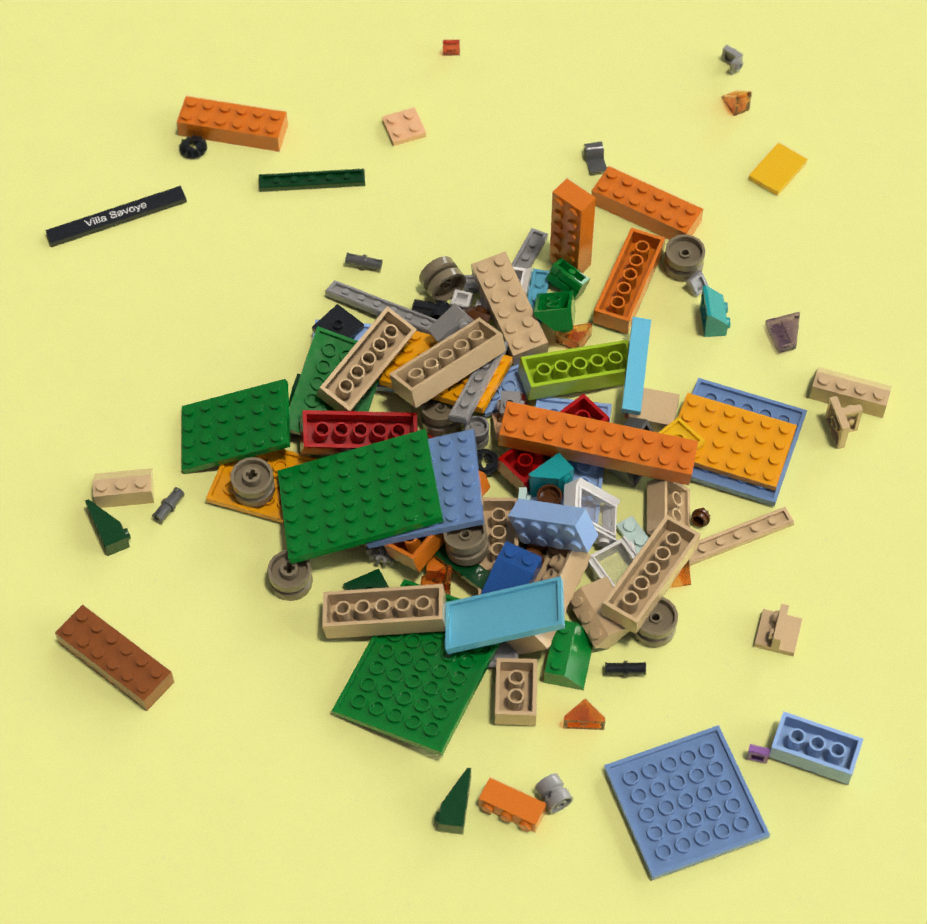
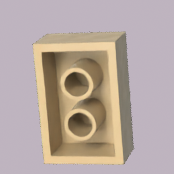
[495,658,537,726]

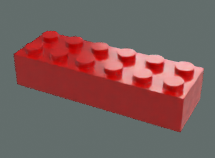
[498,393,610,491]
[300,410,418,455]

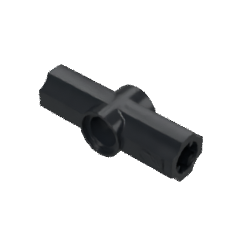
[412,299,464,320]

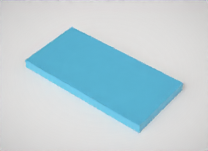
[445,576,565,654]

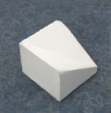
[450,289,473,309]

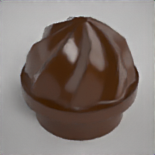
[691,508,710,528]

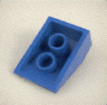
[481,541,542,594]

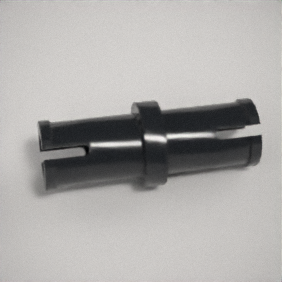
[605,661,646,677]

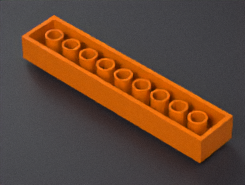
[498,401,698,486]

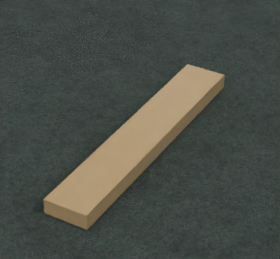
[687,507,794,566]

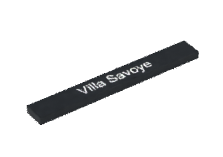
[45,186,187,247]

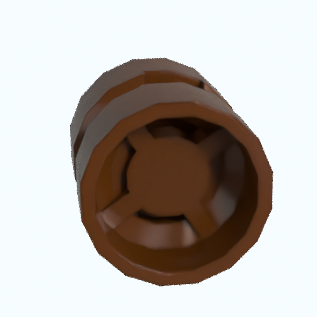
[537,484,562,505]

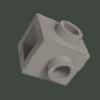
[497,391,525,417]

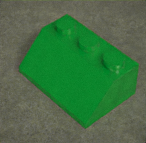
[534,290,576,333]
[544,620,593,690]

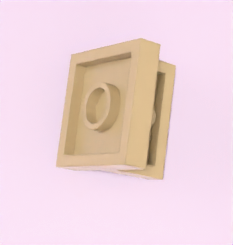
[825,396,863,449]
[754,603,803,657]

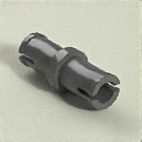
[345,252,383,271]
[152,487,185,523]

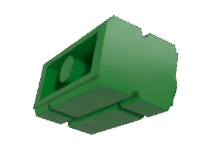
[546,258,590,300]

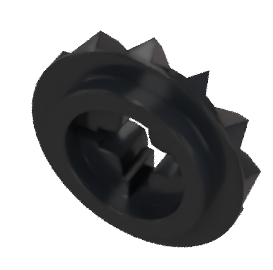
[179,135,207,159]
[477,449,499,476]

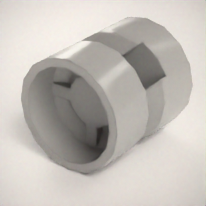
[464,416,489,450]
[535,773,573,813]

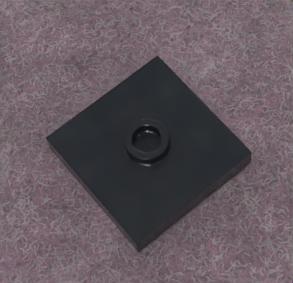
[312,304,365,339]

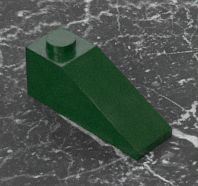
[85,499,131,556]
[435,768,471,835]

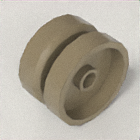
[664,234,706,282]
[419,256,466,301]
[420,399,463,437]
[231,457,275,508]
[443,524,489,566]
[267,550,313,601]
[633,597,678,648]

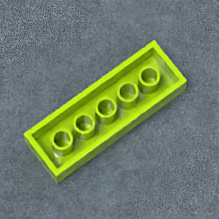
[518,340,629,400]

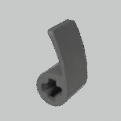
[584,141,607,173]

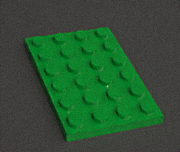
[289,326,380,436]
[182,379,290,474]

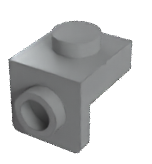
[721,45,743,75]

